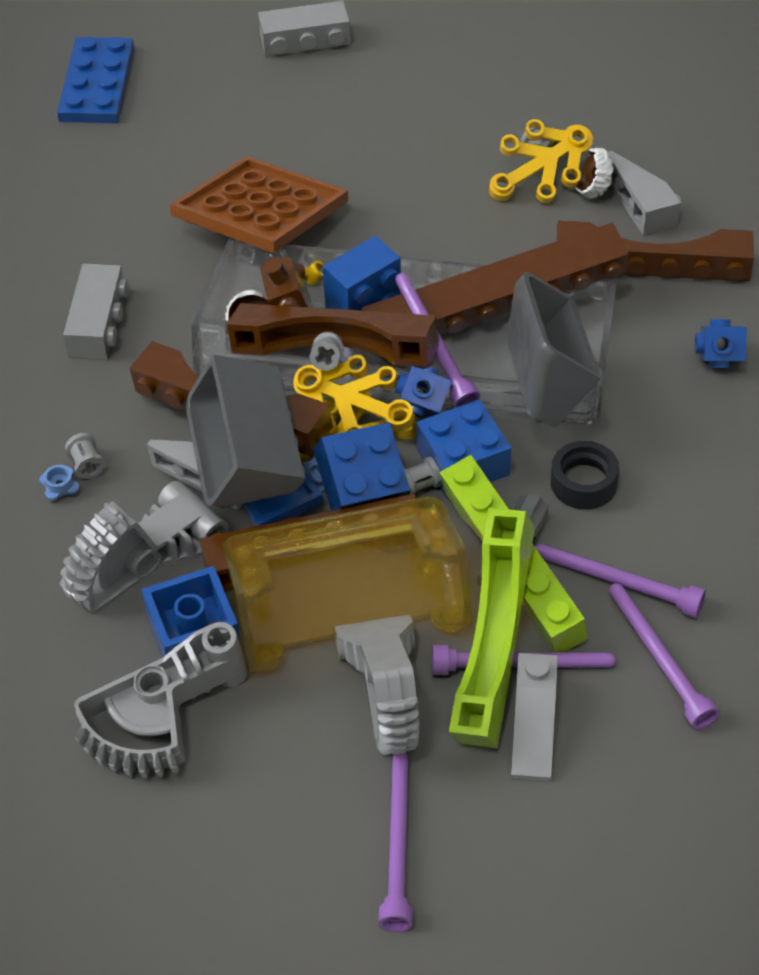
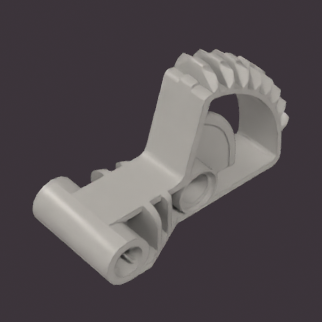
[59,480,229,614]
[334,614,420,756]
[74,622,249,779]

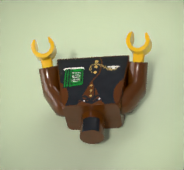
[260,257,324,308]

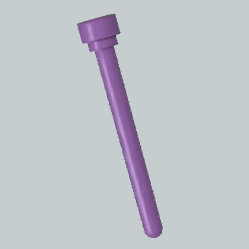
[395,273,481,407]
[535,544,706,618]
[609,583,720,730]
[432,645,616,675]
[378,753,413,932]

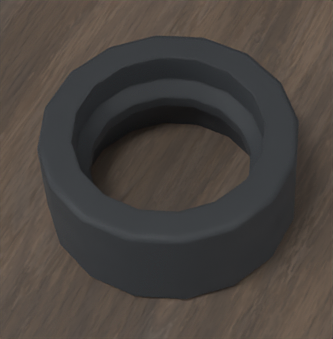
[551,441,619,509]

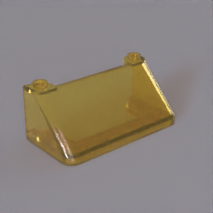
[223,497,473,672]

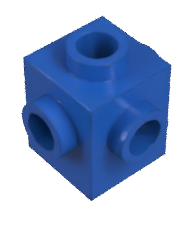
[695,319,747,368]
[394,366,451,418]

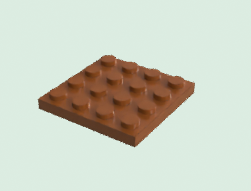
[170,156,348,253]

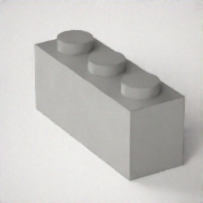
[258,1,350,57]
[63,264,129,360]

